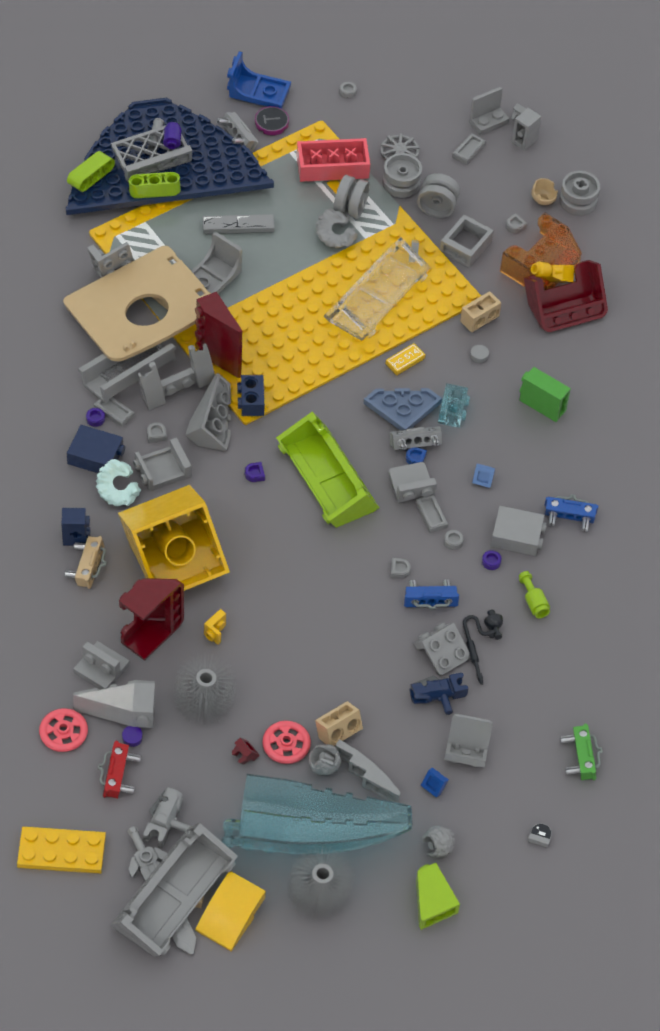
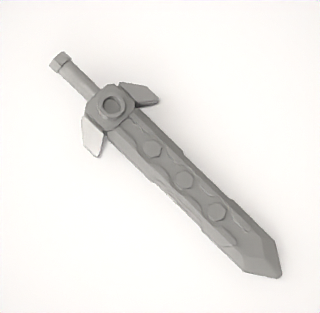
[127,826,196,955]

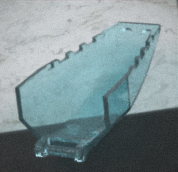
[221,774,413,855]

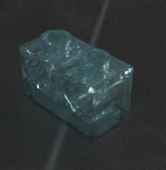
[438,383,470,428]

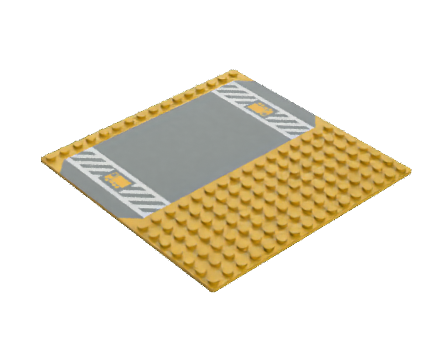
[89,121,481,425]

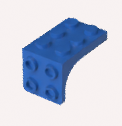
[227,51,291,109]

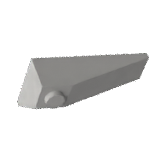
[73,680,155,728]

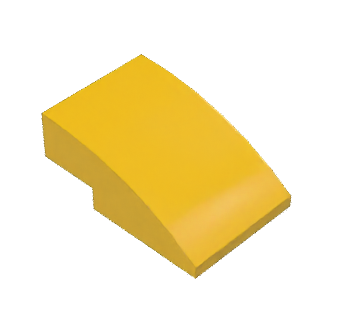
[195,871,266,951]

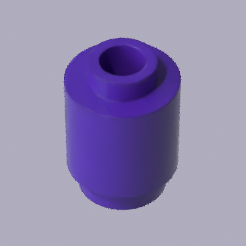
[163,122,182,149]

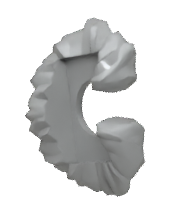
[316,209,358,248]

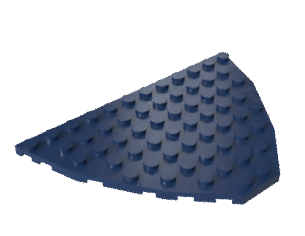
[66,98,274,215]

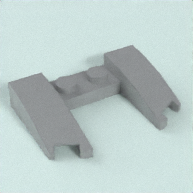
[138,344,215,411]

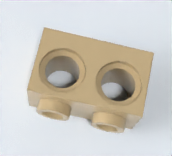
[460,291,501,333]
[315,701,363,746]

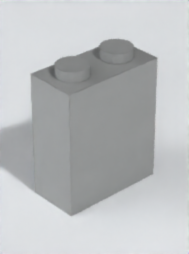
[491,505,547,556]

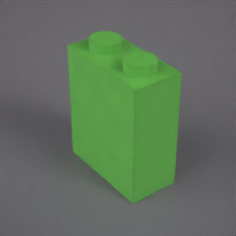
[519,367,571,422]

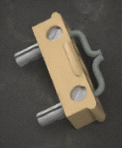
[65,536,107,589]

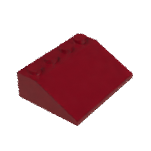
[195,291,243,378]

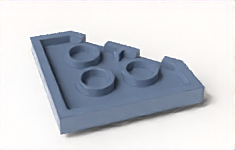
[363,388,442,431]

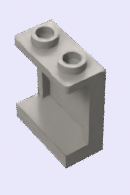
[133,437,192,491]

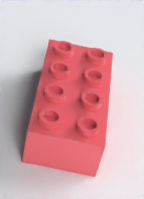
[296,138,370,182]

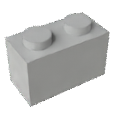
[512,108,542,151]

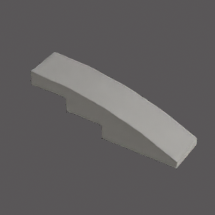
[335,739,401,805]

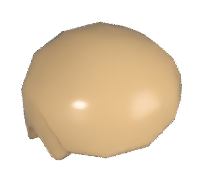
[531,178,558,205]

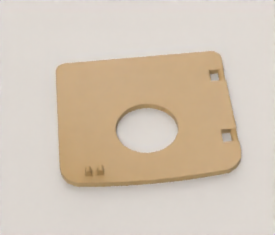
[63,246,211,361]

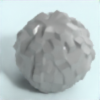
[308,744,341,775]
[422,826,455,858]

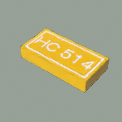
[385,343,425,375]

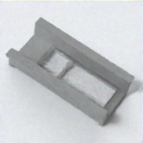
[78,343,176,403]

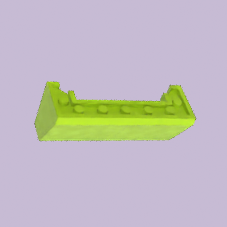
[276,411,380,528]

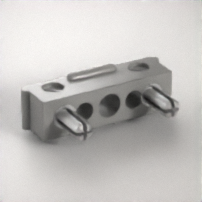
[217,112,258,152]
[390,426,442,450]

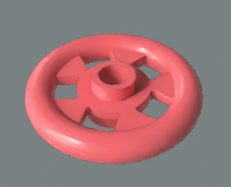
[39,708,88,752]
[262,721,311,764]

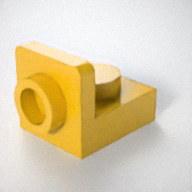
[204,609,226,645]

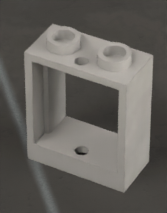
[440,215,494,268]

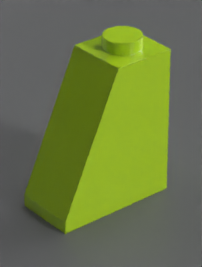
[416,863,460,930]

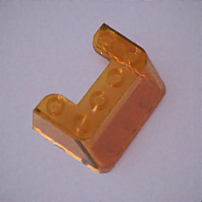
[500,212,582,290]

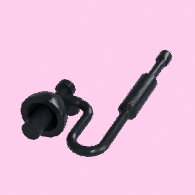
[463,610,503,685]

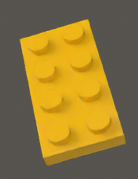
[17,826,106,874]

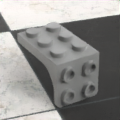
[191,232,242,296]

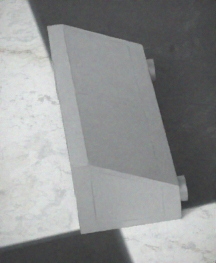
[111,823,238,957]

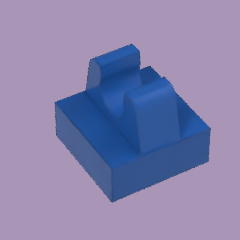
[420,768,449,798]

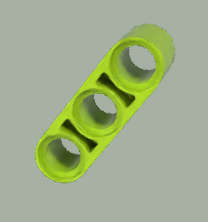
[67,151,115,192]
[129,172,181,198]

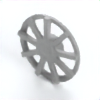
[381,133,419,160]

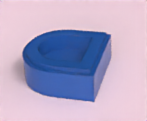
[405,447,427,464]

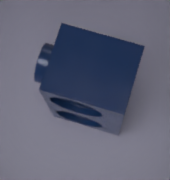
[237,375,265,416]

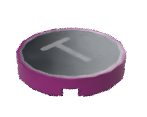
[255,106,289,135]

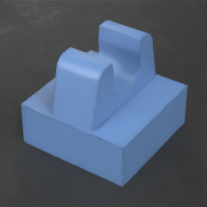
[472,464,496,488]

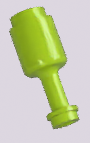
[519,571,550,619]

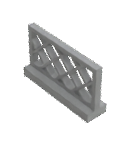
[111,122,193,182]

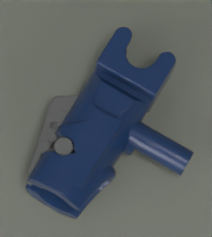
[409,673,468,715]

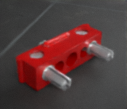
[98,740,141,799]

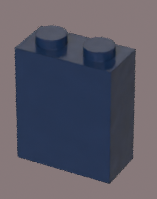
[67,425,125,473]

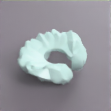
[96,459,141,507]

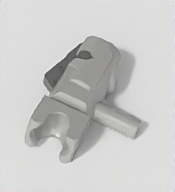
[143,787,190,848]

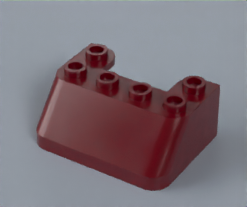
[523,260,608,332]
[119,578,184,661]

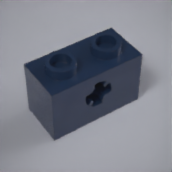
[61,508,90,546]

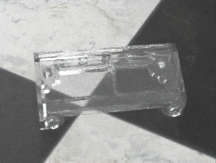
[324,237,431,341]

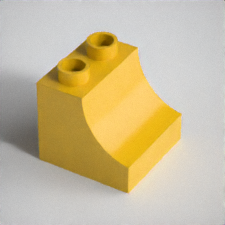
[118,485,230,591]

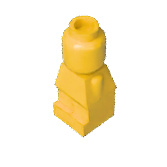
[531,261,574,283]

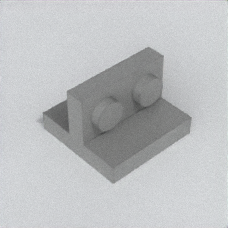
[74,641,130,689]

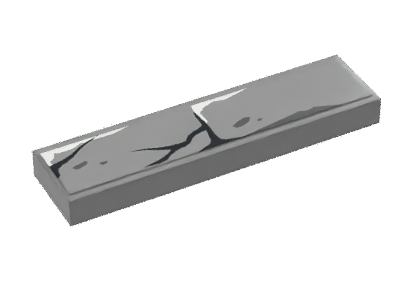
[203,214,274,234]

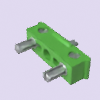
[560,723,603,780]

